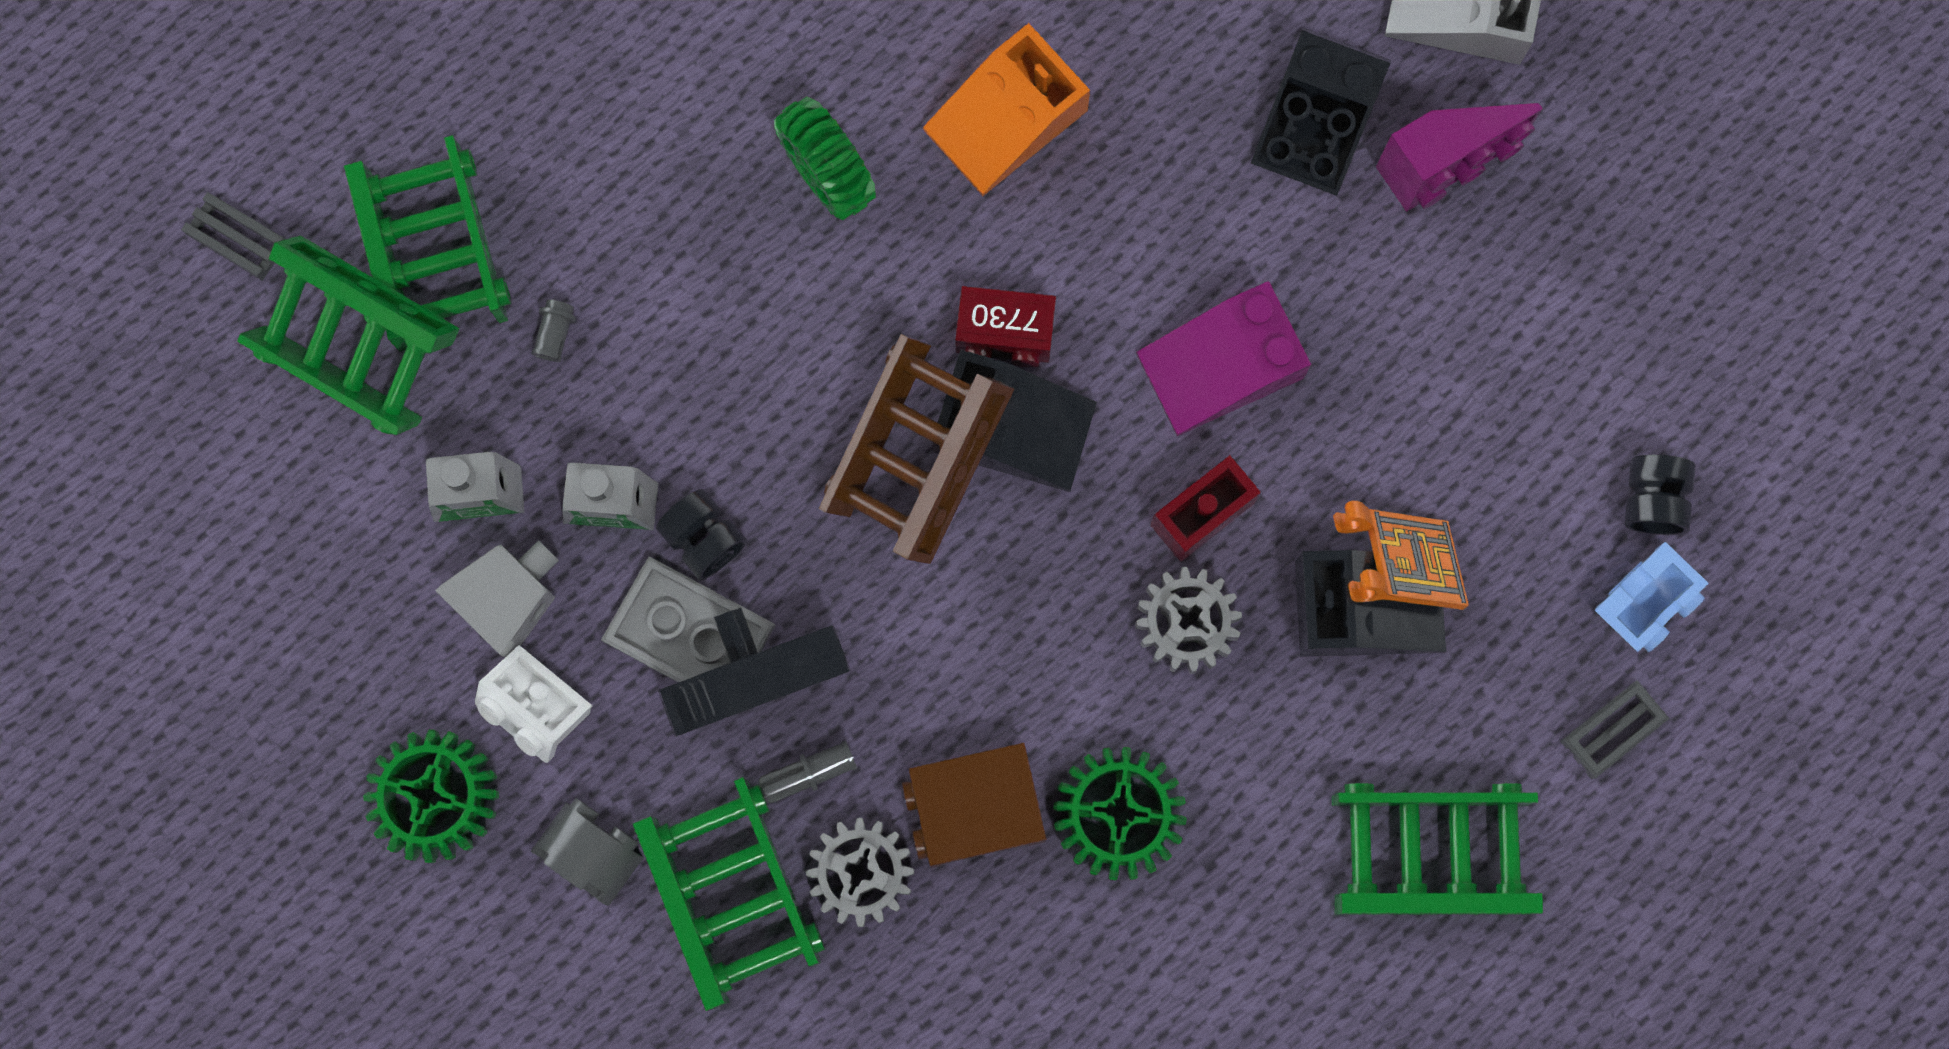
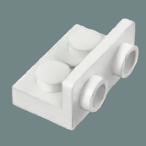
[475,645,592,763]

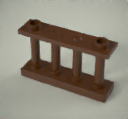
[818,334,1014,564]

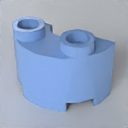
[1595,542,1709,652]

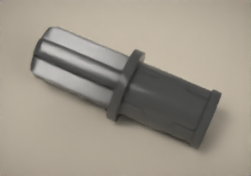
[759,740,857,803]

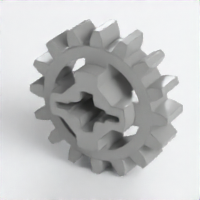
[1135,567,1242,674]
[806,818,914,927]

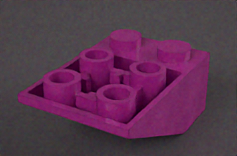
[1376,103,1543,212]

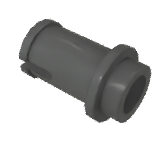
[531,300,576,363]

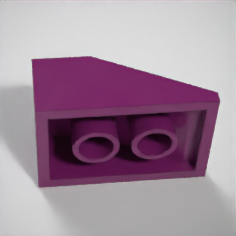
[1136,281,1311,436]

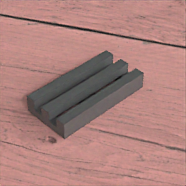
[181,192,285,281]
[1560,680,1670,780]

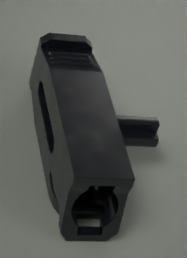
[658,607,851,737]

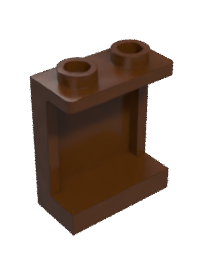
[902,743,1047,868]

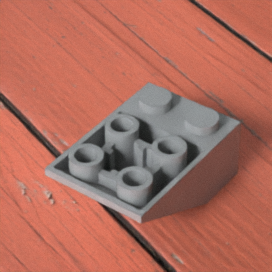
[1385,0,1541,65]

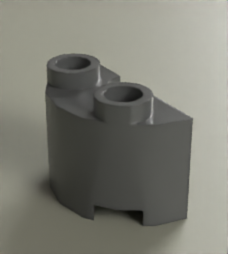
[531,798,643,906]

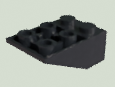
[1251,28,1391,196]
[933,349,1097,492]
[1295,550,1446,657]

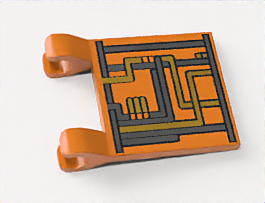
[1333,501,1469,610]

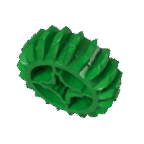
[774,96,876,220]
[363,729,499,863]
[1053,747,1187,881]

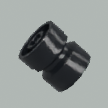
[1625,454,1696,535]
[656,489,747,580]

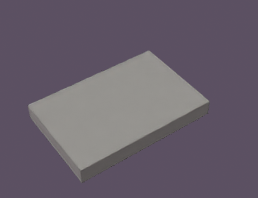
[601,557,776,682]

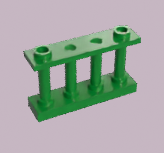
[344,135,512,352]
[237,235,460,435]
[633,777,825,1011]
[1332,783,1543,915]

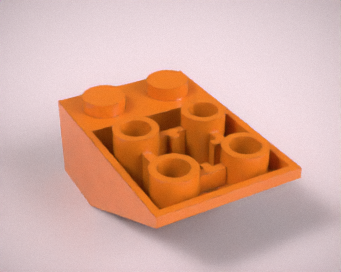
[923,23,1090,196]

